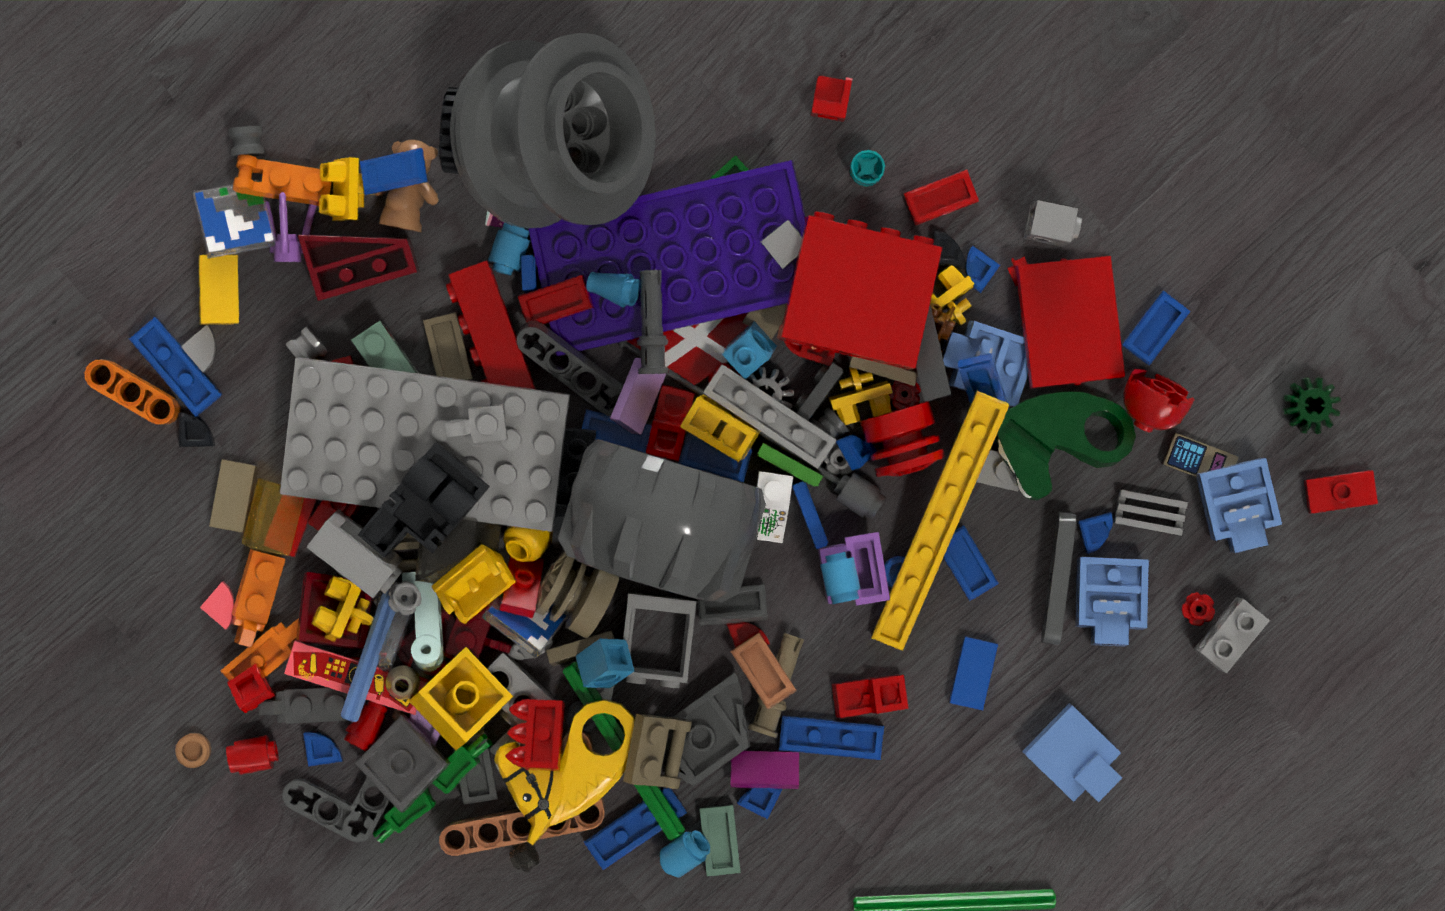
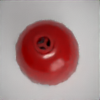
[1123,369,1194,432]

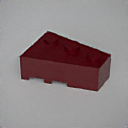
[298,235,420,301]

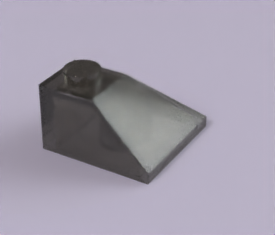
[415,517,501,584]

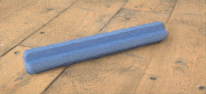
[341,590,396,722]

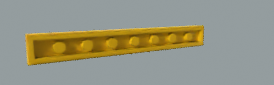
[871,391,1009,651]

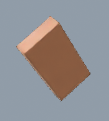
[730,633,797,710]

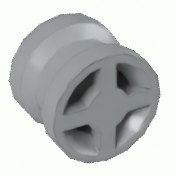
[286,326,329,359]

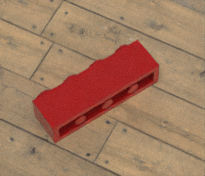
[446,260,536,389]

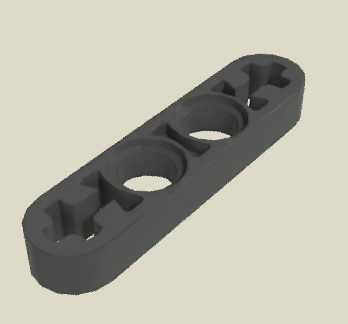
[517,321,624,417]
[1041,511,1076,645]

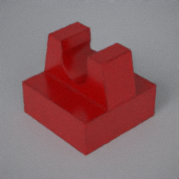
[227,664,275,713]

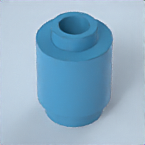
[488,223,530,276]
[820,552,861,604]
[660,830,710,878]

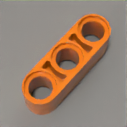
[84,359,181,425]

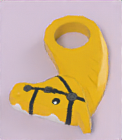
[494,699,635,845]

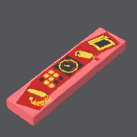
[284,640,426,715]

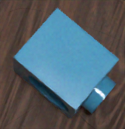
[722,321,777,379]
[576,638,635,688]

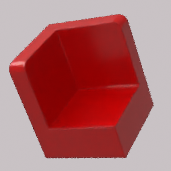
[810,76,853,122]

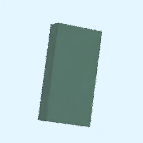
[700,804,741,876]

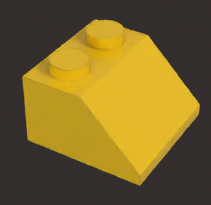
[409,647,513,750]

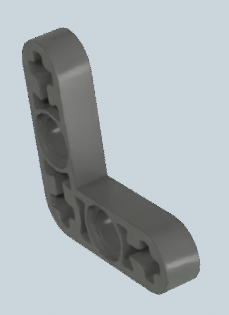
[282,777,389,843]

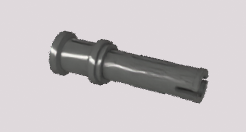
[637,270,669,374]

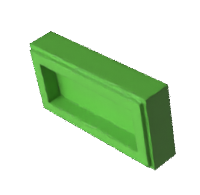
[757,443,823,487]

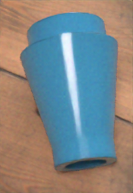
[586,272,640,307]

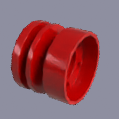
[860,401,945,477]

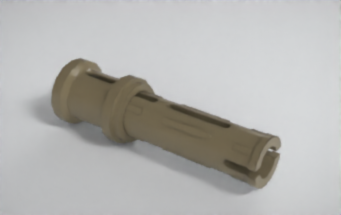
[748,633,804,738]

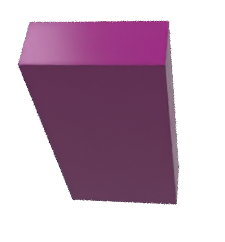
[730,751,799,789]

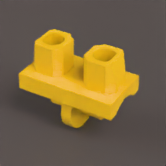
[319,157,374,221]
[930,265,974,326]
[828,367,893,425]
[311,576,374,642]

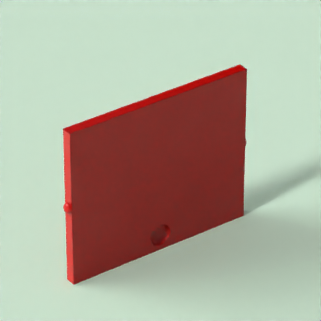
[1015,256,1125,388]

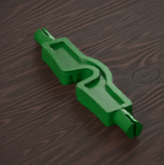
[373,734,492,843]

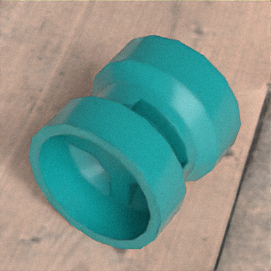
[849,150,885,187]

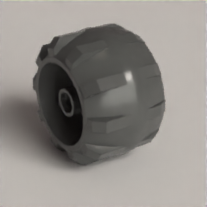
[558,439,766,603]

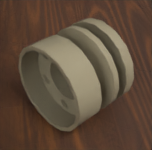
[535,551,619,638]

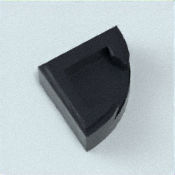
[933,231,965,269]
[178,413,215,447]

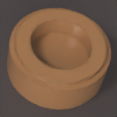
[175,733,211,768]

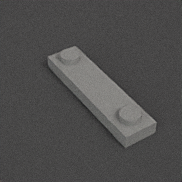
[703,364,837,469]

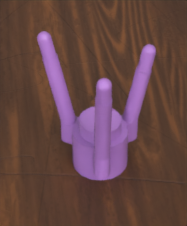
[263,192,317,262]

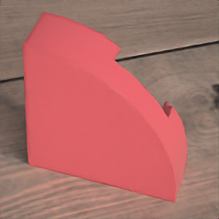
[200,581,235,629]

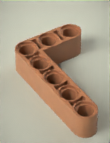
[439,731,605,856]

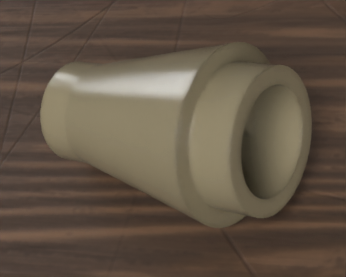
[385,665,420,700]

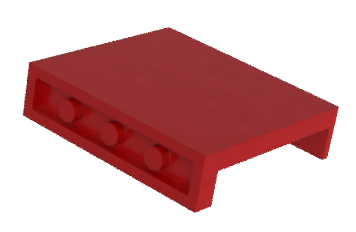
[777,211,943,370]

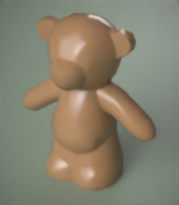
[374,140,439,233]

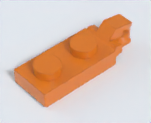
[232,549,285,647]
[221,618,299,681]

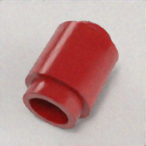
[226,735,279,775]

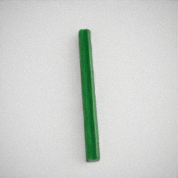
[563,661,685,840]
[853,889,1056,911]

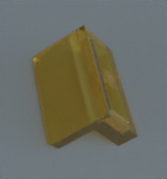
[242,478,304,556]

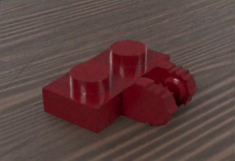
[445,598,517,660]

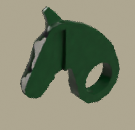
[996,392,1136,500]

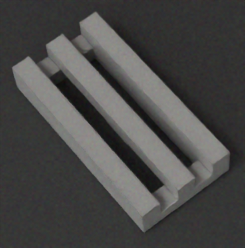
[1114,490,1188,536]

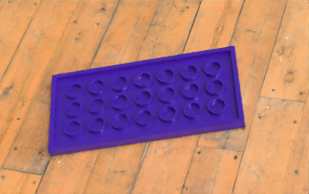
[529,160,806,356]

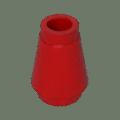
[344,701,388,752]

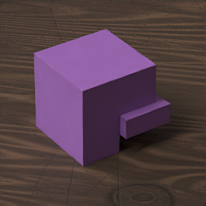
[818,532,890,606]

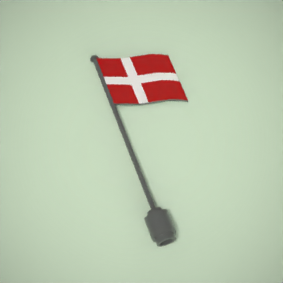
[619,313,886,520]

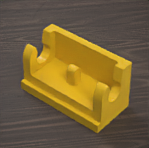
[198,255,239,325]
[431,544,516,624]

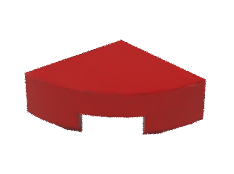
[727,622,770,648]

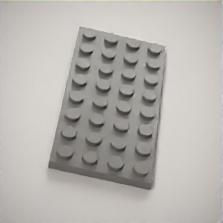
[280,357,570,532]

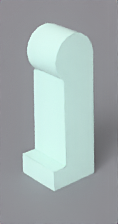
[402,570,444,672]

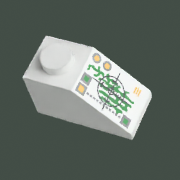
[756,471,793,543]

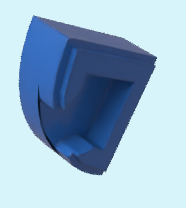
[965,246,1000,293]
[521,255,539,294]
[836,435,877,470]
[1077,512,1113,554]
[303,732,343,767]
[737,788,782,819]

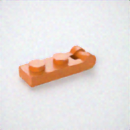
[232,155,331,206]

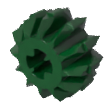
[1282,377,1341,434]

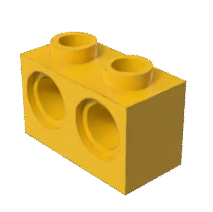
[680,394,761,462]

